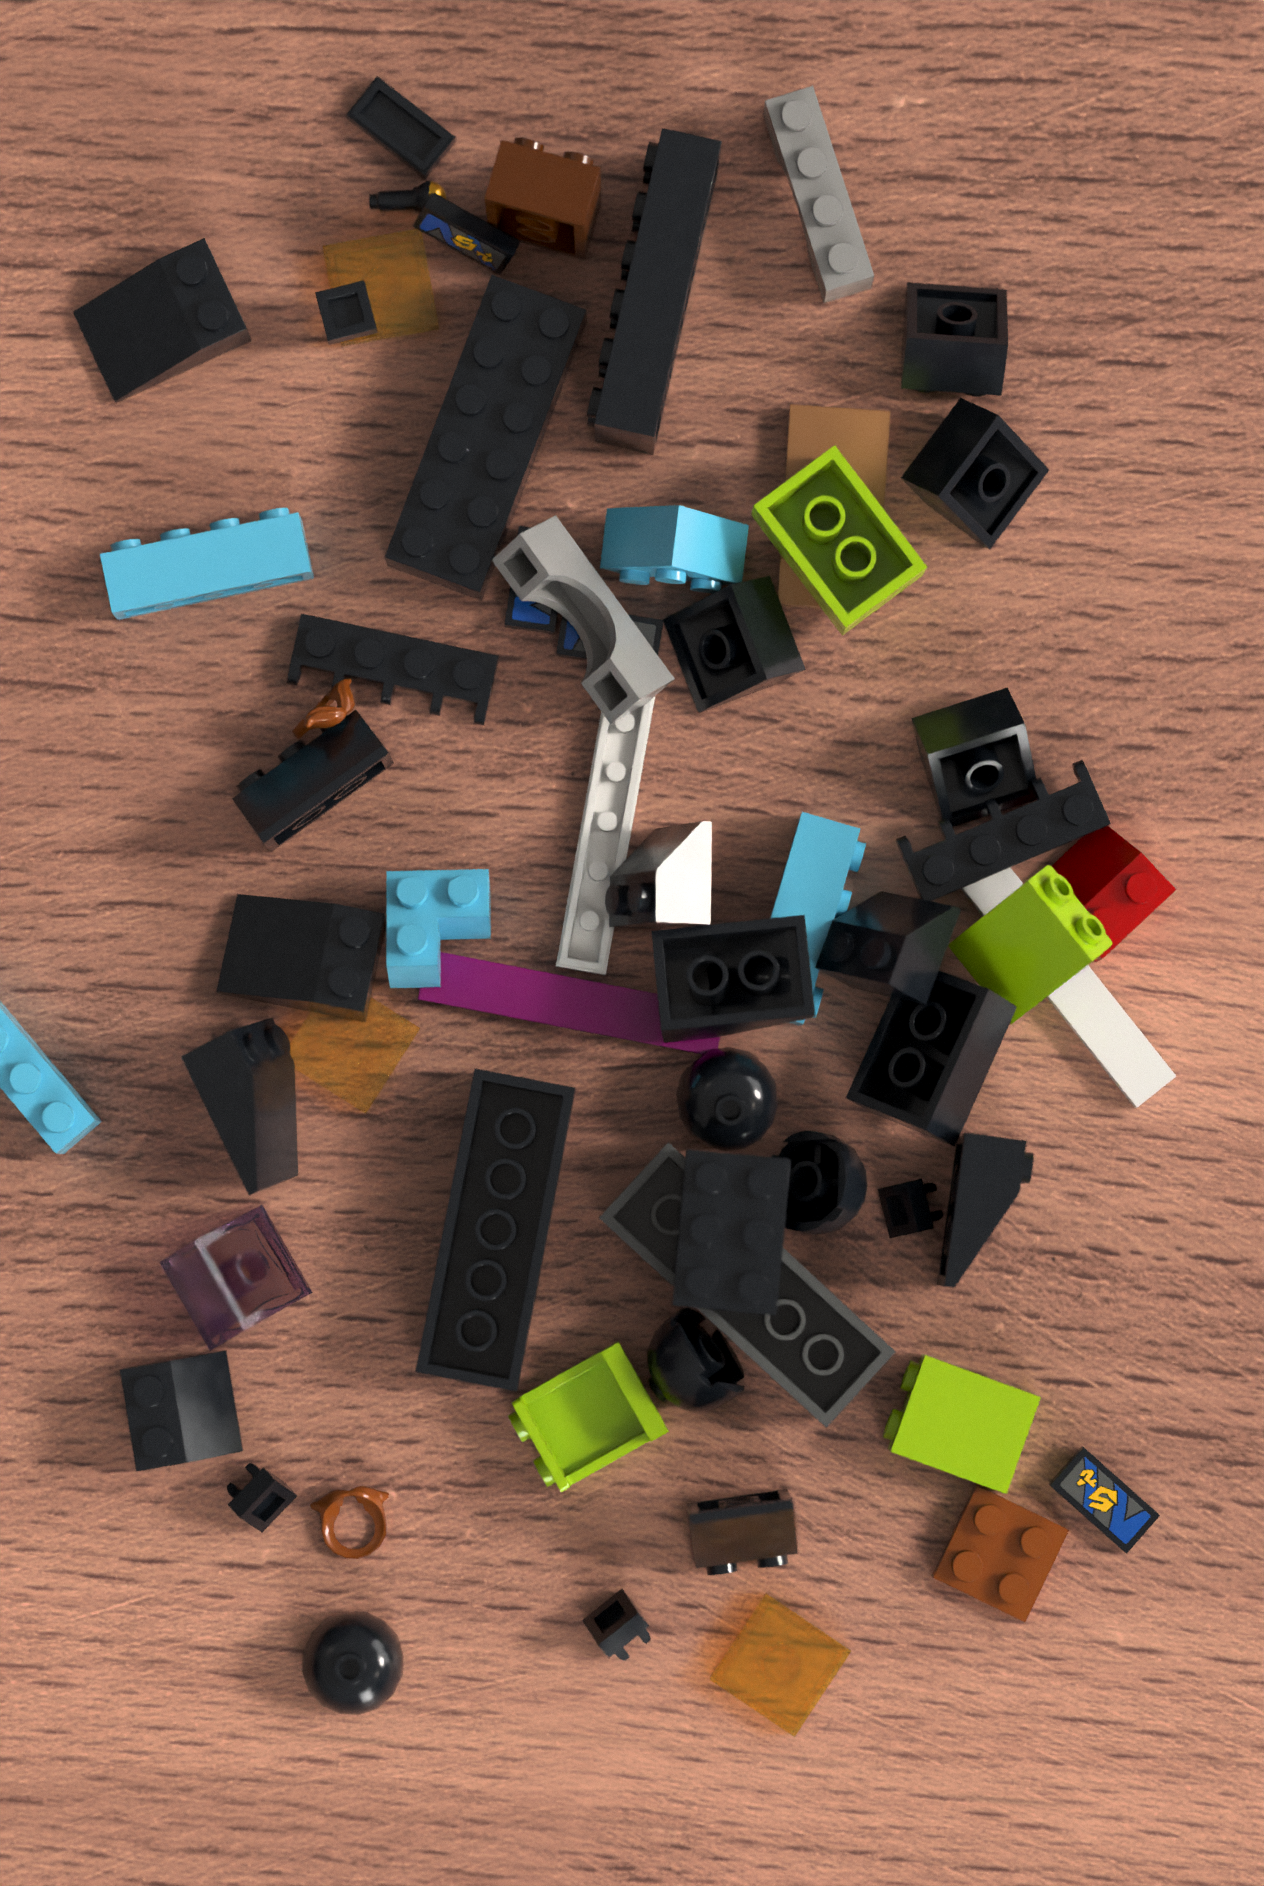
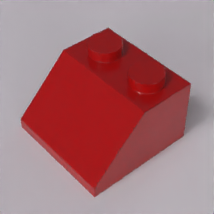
[1052,826,1177,962]

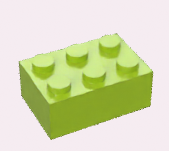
[751,445,927,636]

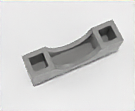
[763,86,874,304]
[492,515,675,724]

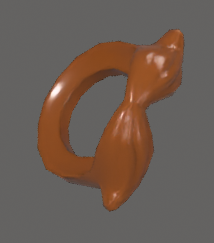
[292,679,355,739]
[310,1486,389,1559]

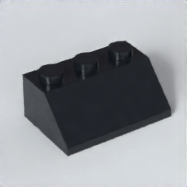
[232,710,394,852]

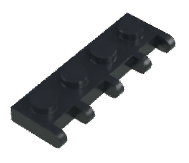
[287,613,499,725]
[896,760,1111,901]

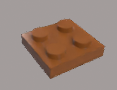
[932,1484,1069,1622]

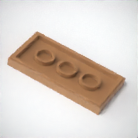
[777,404,890,613]

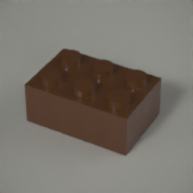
[484,137,601,260]

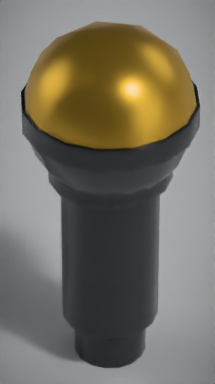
[369,181,446,212]

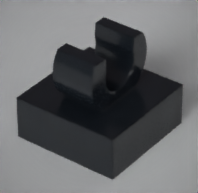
[315,280,378,345]
[878,1179,944,1238]
[227,1463,297,1532]
[582,1589,651,1661]

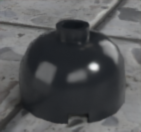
[676,1047,778,1151]
[771,1130,868,1234]
[647,1308,745,1413]
[302,1611,404,1715]

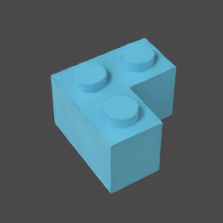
[600,505,749,594]
[386,869,491,988]

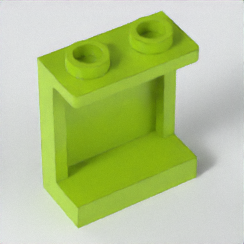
[948,865,1112,1024]
[508,1341,669,1492]
[883,1354,1041,1494]

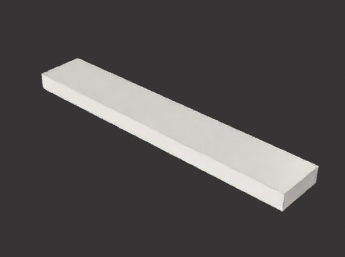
[556,696,655,976]
[961,868,1176,1108]

